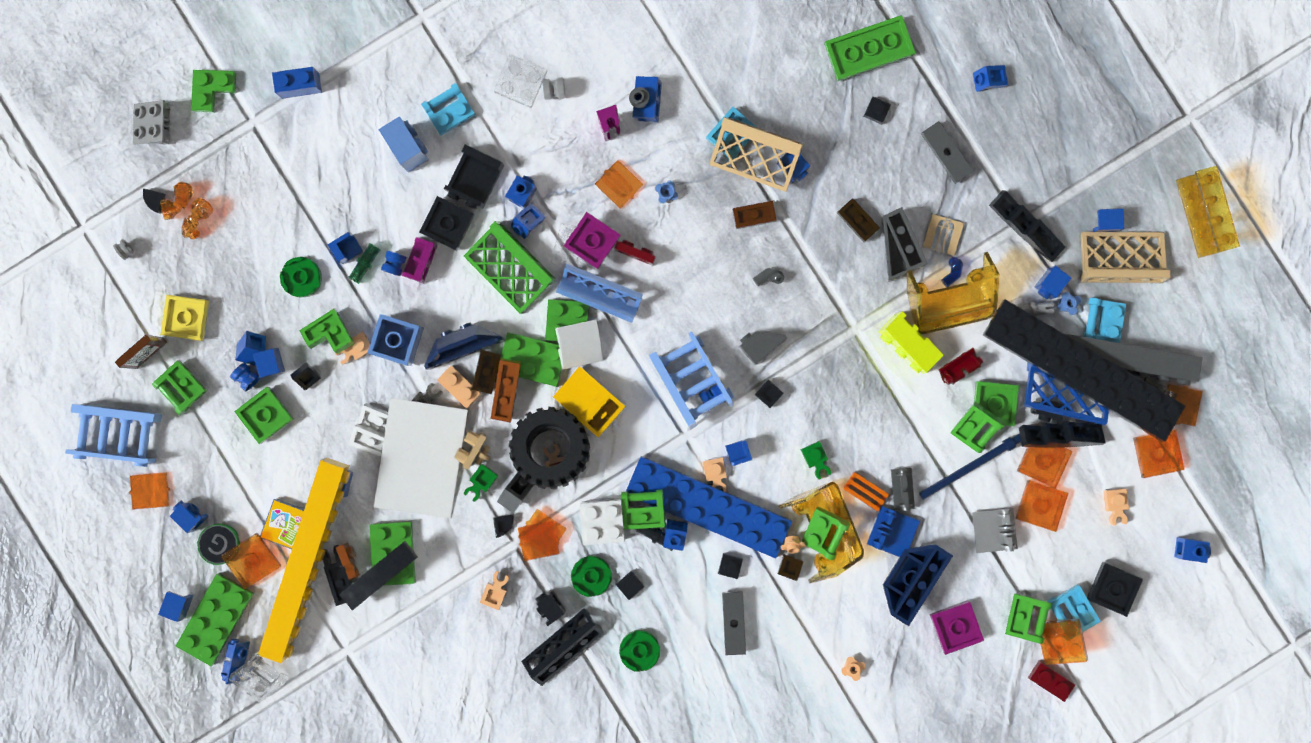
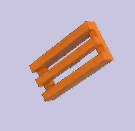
[843,472,889,512]

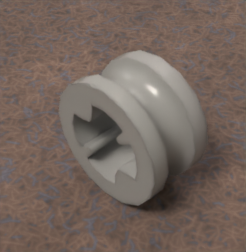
[113,239,134,260]

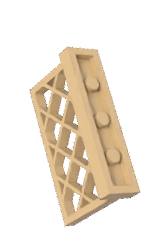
[709,117,804,192]
[1080,232,1170,283]

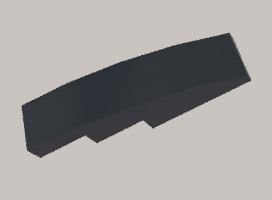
[989,190,1065,262]
[1018,422,1106,448]
[339,541,418,611]

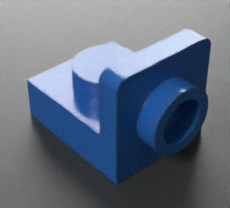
[973,65,1008,92]
[511,203,546,239]
[663,519,688,551]

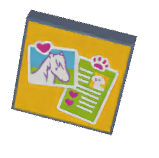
[259,498,304,549]

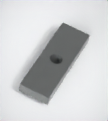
[921,121,973,184]
[722,591,746,656]

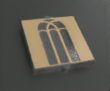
[921,213,964,257]

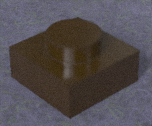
[777,554,804,581]

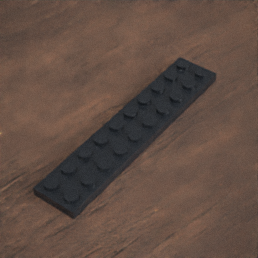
[983,299,1186,442]

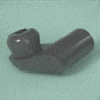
[752,268,784,287]

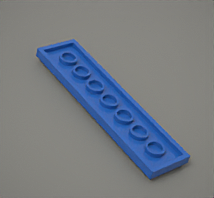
[626,456,792,559]

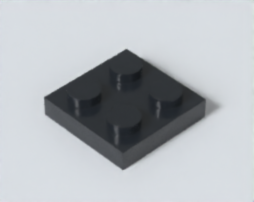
[419,196,475,251]
[1087,562,1143,617]

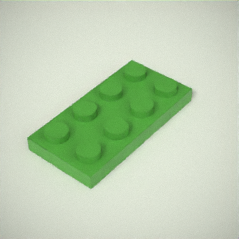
[824,15,915,82]
[175,573,254,666]

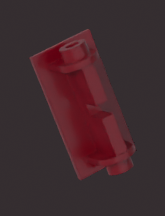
[938,348,983,385]

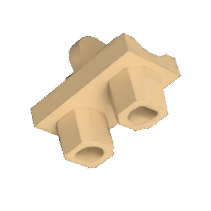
[454,431,491,470]

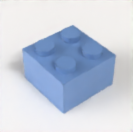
[378,116,429,172]
[368,314,424,367]

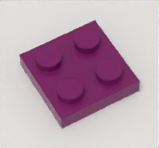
[563,212,621,270]
[930,601,984,655]

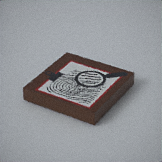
[115,335,167,369]

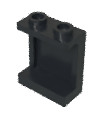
[443,144,504,210]

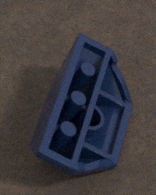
[424,322,505,370]
[882,544,953,626]

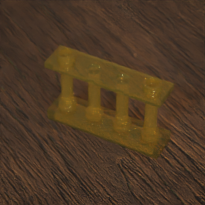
[1176,166,1240,258]

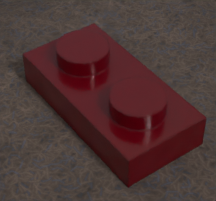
[614,240,656,266]
[1028,661,1075,702]

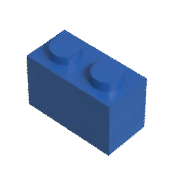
[272,66,322,99]

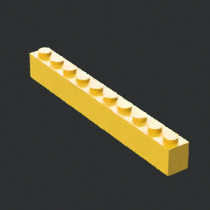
[258,457,350,663]

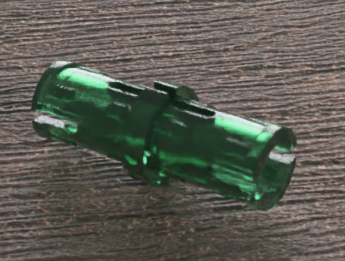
[348,243,381,284]

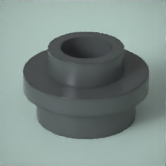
[629,87,650,108]

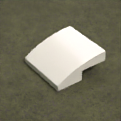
[555,320,602,369]
[349,403,388,457]

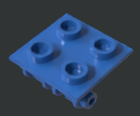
[867,506,920,557]

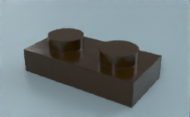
[837,198,880,242]
[471,350,501,395]

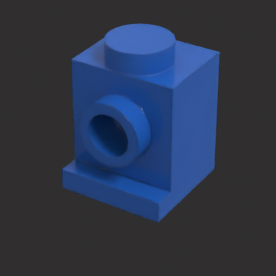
[170,501,209,533]

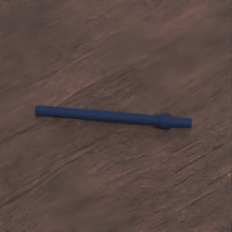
[919,433,1021,500]

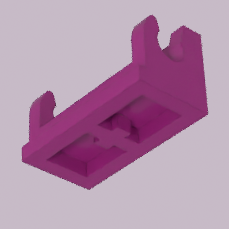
[596,105,620,142]
[402,237,437,284]

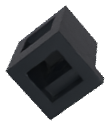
[1030,398,1065,425]
[535,591,566,626]

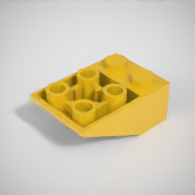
[553,366,626,438]

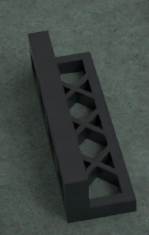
[521,608,605,686]

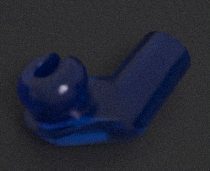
[941,257,963,287]

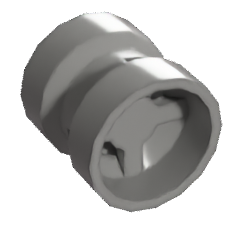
[543,77,566,100]

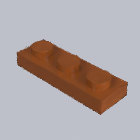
[490,358,522,423]

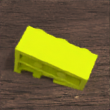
[878,311,944,374]

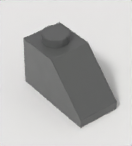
[739,332,787,365]
[497,472,534,514]

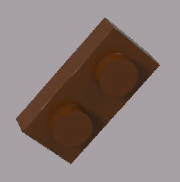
[732,201,777,229]

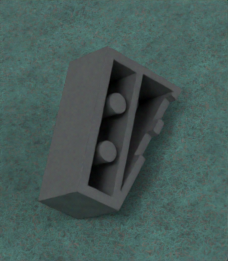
[882,207,928,282]

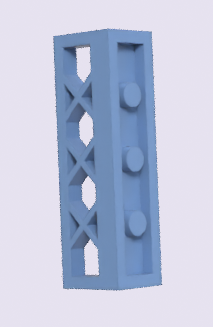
[556,263,643,323]

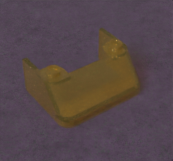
[907,252,1000,334]
[779,482,864,583]

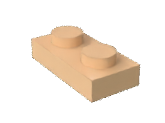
[437,365,481,408]

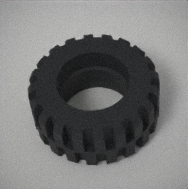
[509,407,590,489]

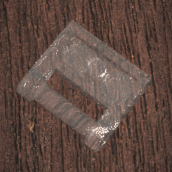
[229,653,288,703]

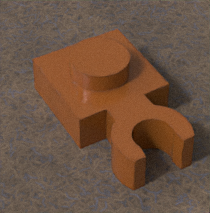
[336,542,360,580]

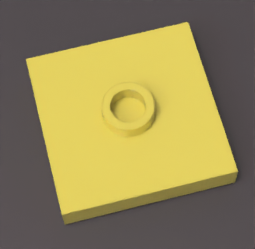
[160,295,209,341]

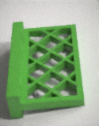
[464,221,557,314]

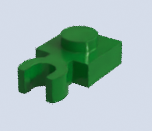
[800,441,831,480]
[464,463,499,502]

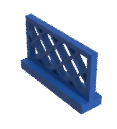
[1024,363,1109,425]

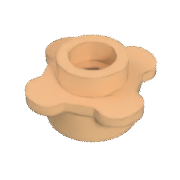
[781,536,805,554]
[841,656,866,681]

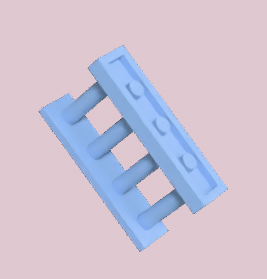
[649,331,735,430]
[65,404,162,467]

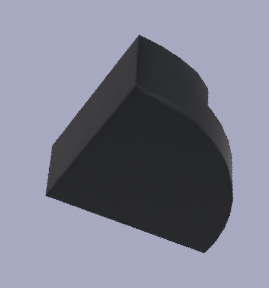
[143,188,166,214]
[493,514,514,538]

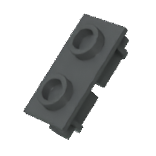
[891,468,915,511]

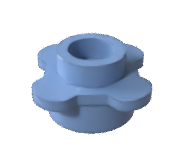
[655,180,678,204]
[1057,292,1081,315]

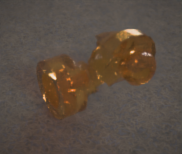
[160,182,193,220]
[181,198,213,240]

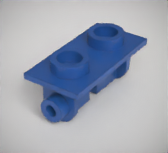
[221,639,250,684]

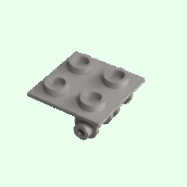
[133,100,170,145]
[972,508,1018,553]

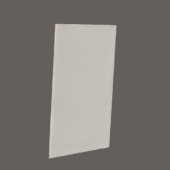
[374,398,468,518]

